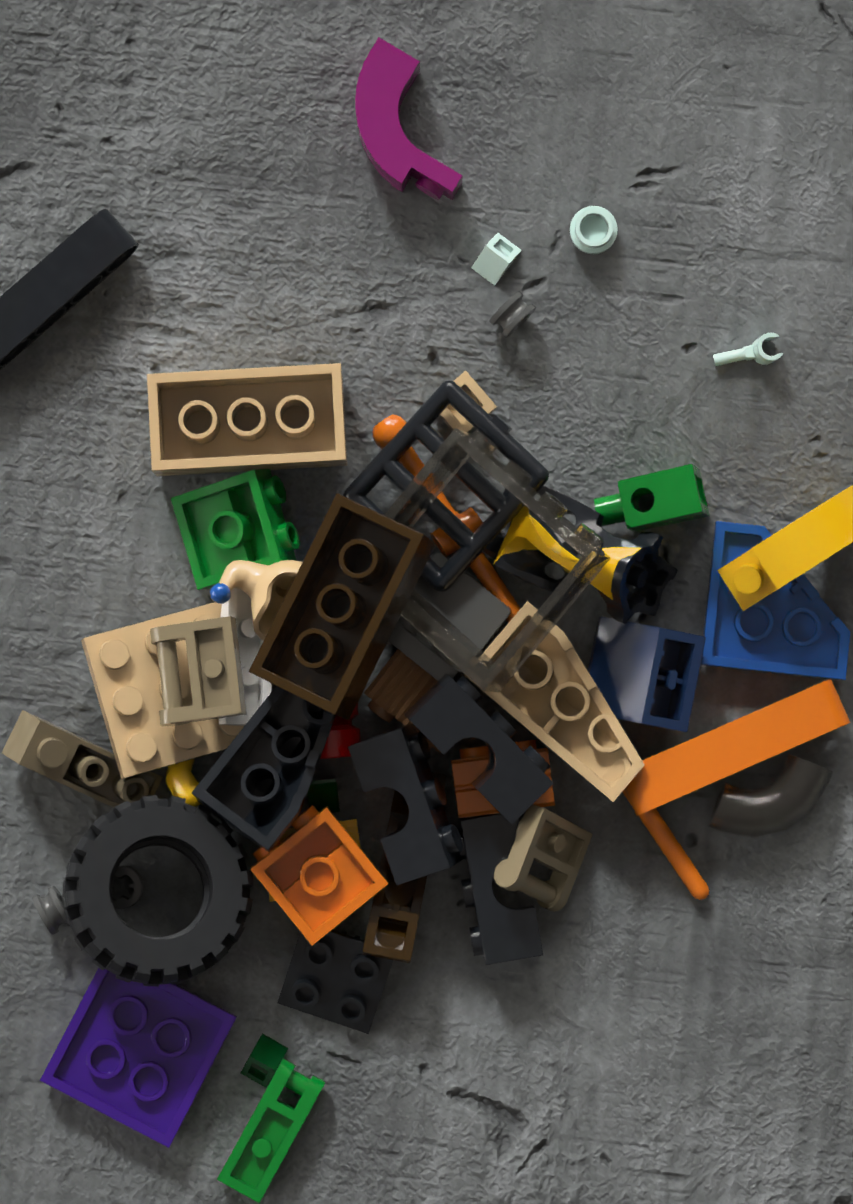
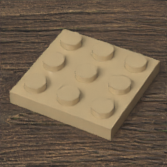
[81,602,244,779]

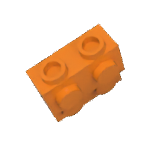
[250,805,388,946]

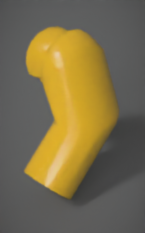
[165,759,200,807]

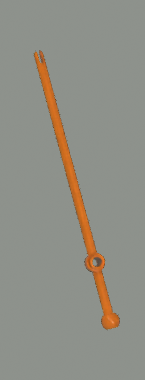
[373,414,710,900]

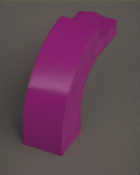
[355,37,463,200]

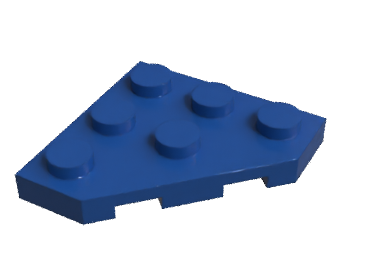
[701,521,851,681]

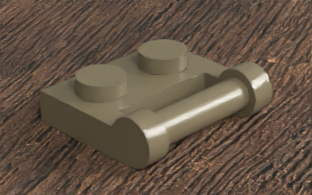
[150,616,247,726]
[494,804,593,912]

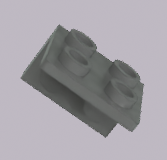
[388,553,512,682]

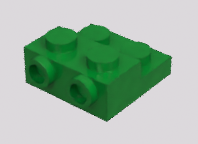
[171,469,300,590]

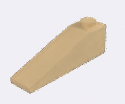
[465,601,645,802]

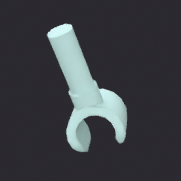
[713,333,783,366]

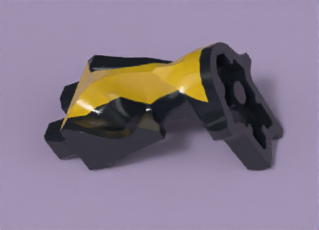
[483,486,678,624]

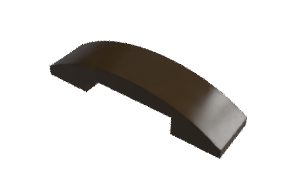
[362,772,447,963]

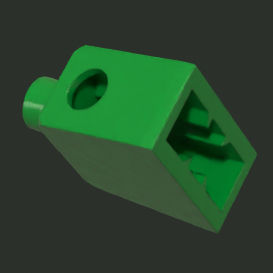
[594,464,710,532]

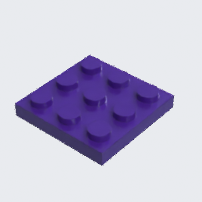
[40,968,237,1148]

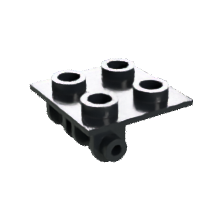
[277,930,393,1034]

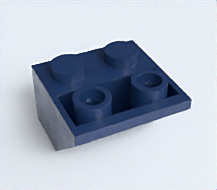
[588,616,706,732]

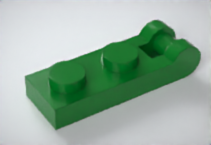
[217,1058,325,1203]

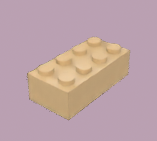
[147,363,347,476]

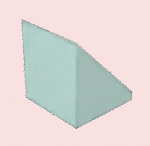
[471,233,522,286]

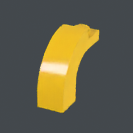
[717,485,853,611]

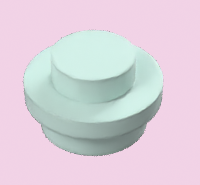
[570,206,618,254]

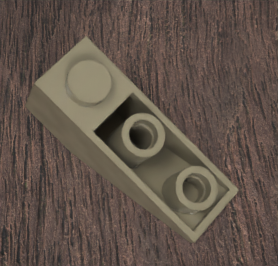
[2,710,163,808]

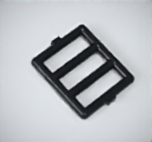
[343,381,549,592]

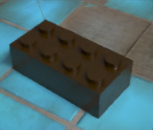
[248,493,436,721]

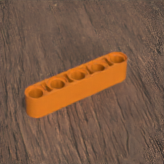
[625,679,851,816]

